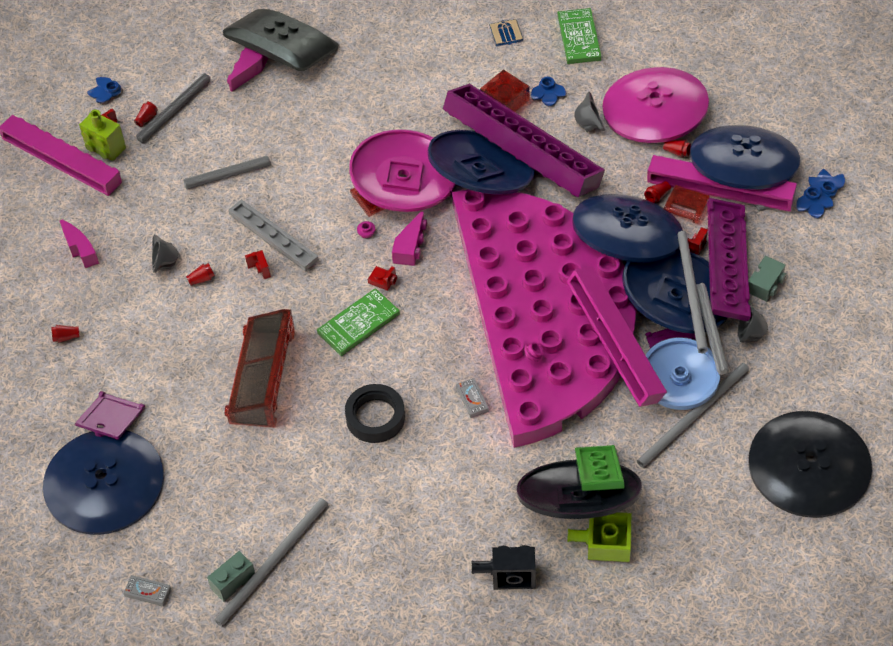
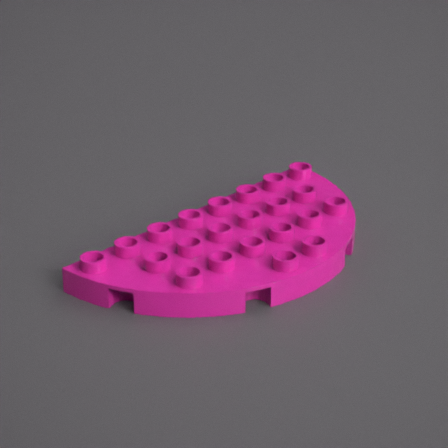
[452,189,636,448]

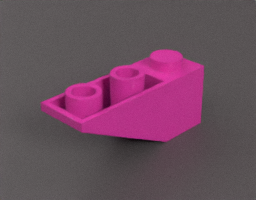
[227,47,268,92]
[392,211,427,266]

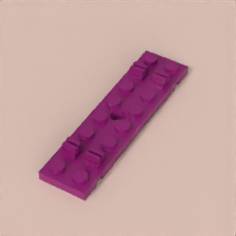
[707,198,751,321]

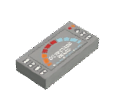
[456,378,489,418]
[123,575,171,607]

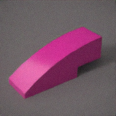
[59,219,99,268]

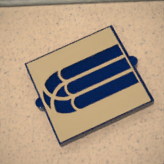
[489,19,523,46]

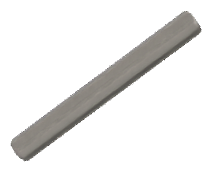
[183,156,270,189]

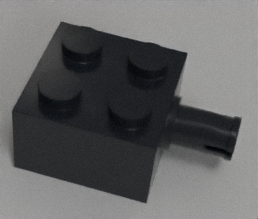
[471,545,536,590]

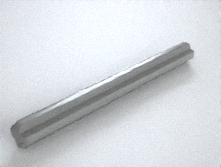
[136,73,210,143]
[696,283,729,375]

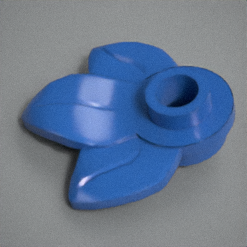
[87,77,122,103]
[531,77,566,106]
[808,169,845,197]
[796,186,833,218]

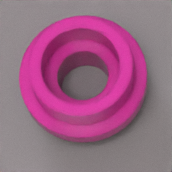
[357,221,375,238]
[524,342,543,361]

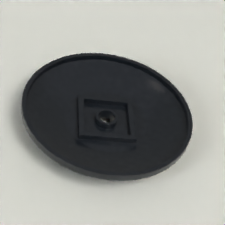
[748,411,872,518]
[516,459,642,519]

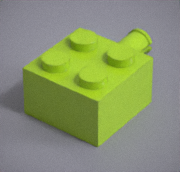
[79,109,126,161]
[567,512,632,562]

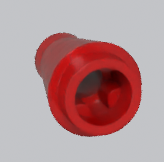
[134,101,158,127]
[663,140,691,158]
[644,181,671,203]
[186,263,215,286]
[51,325,80,343]

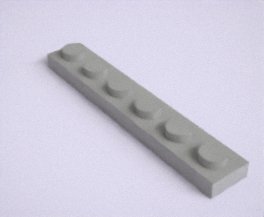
[228,199,319,271]

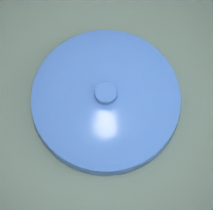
[645,338,720,410]

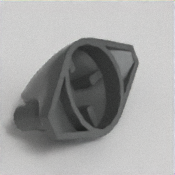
[574,91,605,132]
[152,234,179,273]
[737,302,768,342]

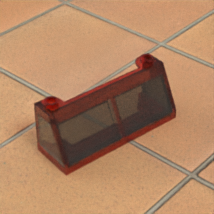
[224,309,295,428]

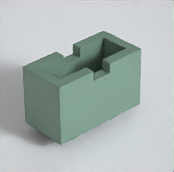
[748,255,787,302]
[207,551,255,602]

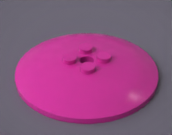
[602,67,709,143]
[349,130,456,212]

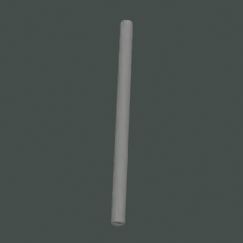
[677,231,708,354]
[637,363,749,468]
[214,498,328,627]

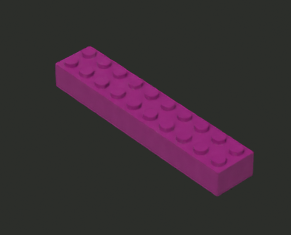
[443,83,605,197]

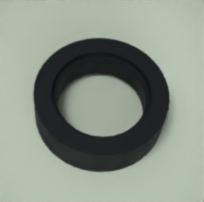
[345,384,405,443]

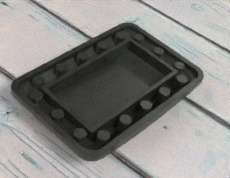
[223,9,338,71]

